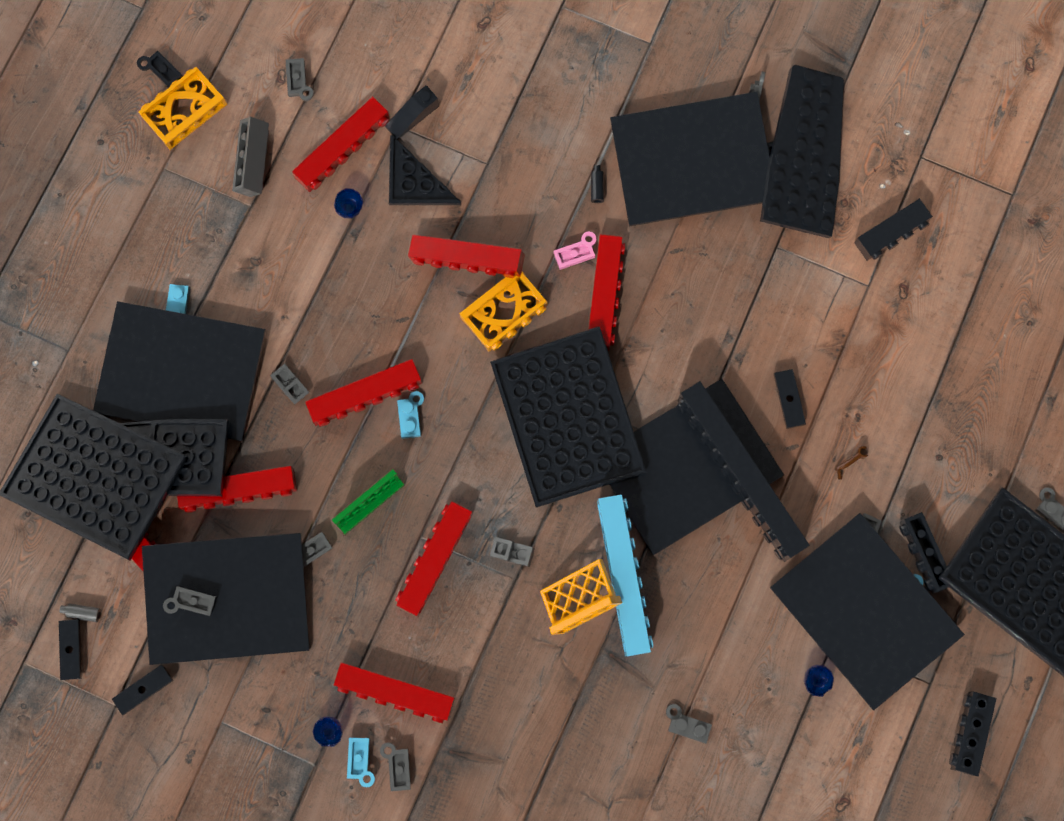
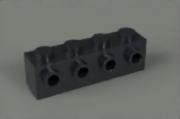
[854,198,933,261]
[899,512,949,594]
[949,691,997,777]

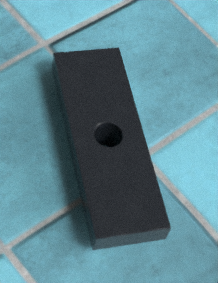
[773,369,806,429]
[58,619,82,680]
[112,664,173,715]

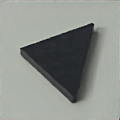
[389,135,461,205]

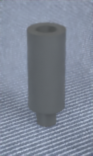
[59,603,101,622]

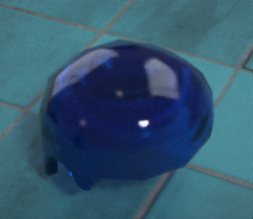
[334,188,363,219]
[803,665,834,697]
[312,717,343,747]

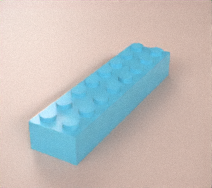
[597,495,653,656]

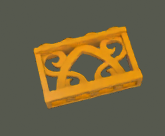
[139,67,227,150]
[459,271,547,352]

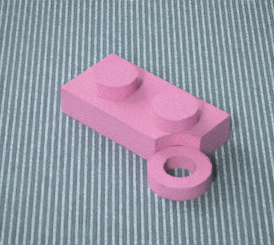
[553,232,596,270]

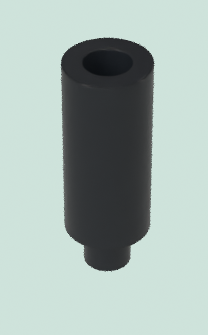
[591,165,604,203]

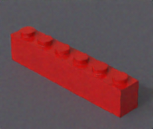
[292,96,390,192]
[589,234,625,351]
[408,235,525,278]
[305,359,422,427]
[177,466,297,512]
[395,501,473,617]
[334,663,455,724]

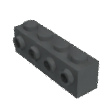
[232,116,269,197]

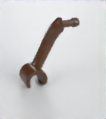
[835,446,868,480]

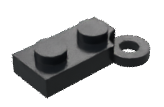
[137,50,183,88]

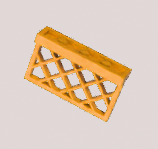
[540,559,623,635]

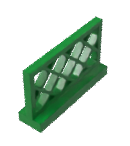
[332,469,405,535]

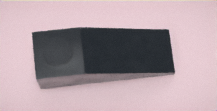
[385,85,439,140]

